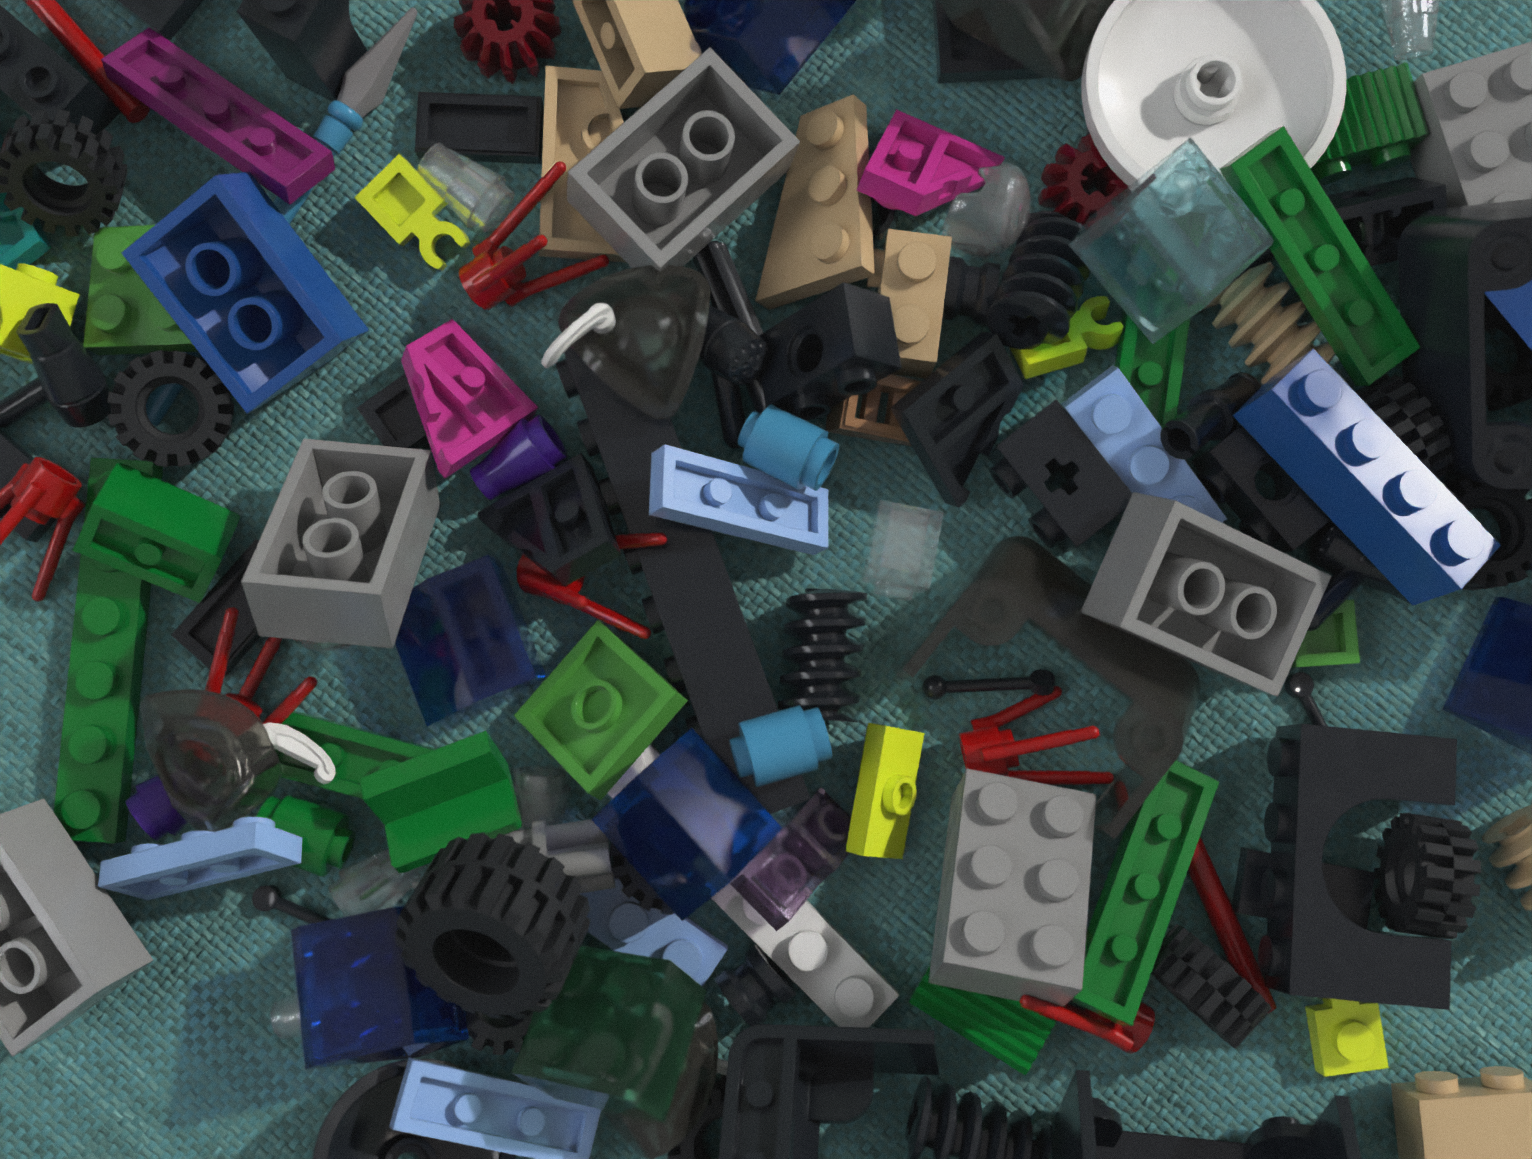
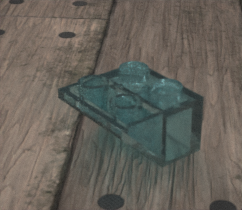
[1069,137,1274,344]

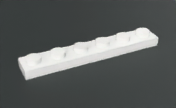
[607,744,900,1028]

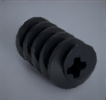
[987,210,1098,349]
[778,589,867,723]
[905,1075,1053,1159]

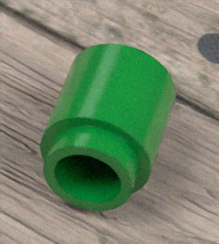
[256,795,356,877]

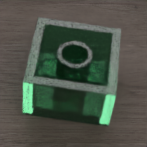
[512,946,707,1124]

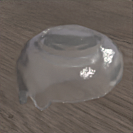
[942,161,1032,259]

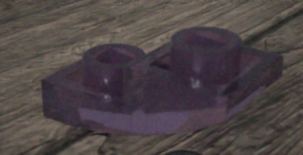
[730,787,851,931]

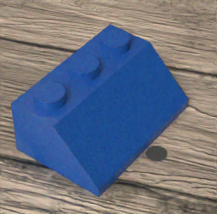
[121,172,369,414]

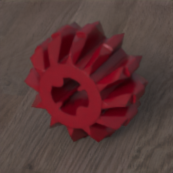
[454,0,562,84]
[1038,134,1145,245]

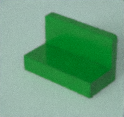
[72,463,240,603]
[360,731,522,874]

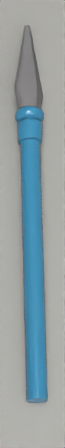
[146,8,417,427]

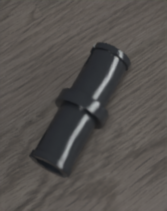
[1160,372,1261,460]

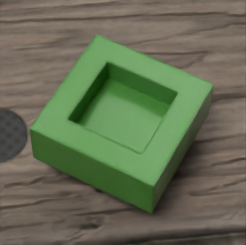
[1291,599,1360,668]

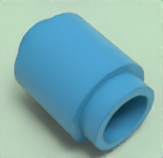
[738,404,839,491]
[729,705,832,787]

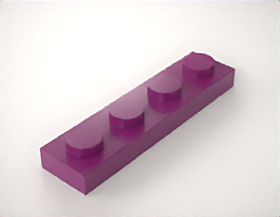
[101,27,335,205]

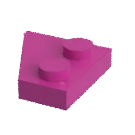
[856,109,1005,216]
[401,319,538,478]

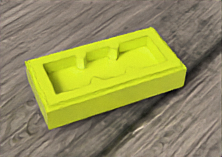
[846,723,925,859]

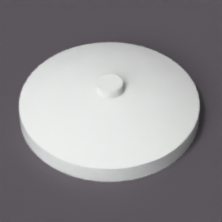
[1081,0,1346,215]

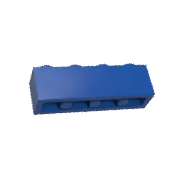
[1233,348,1501,606]

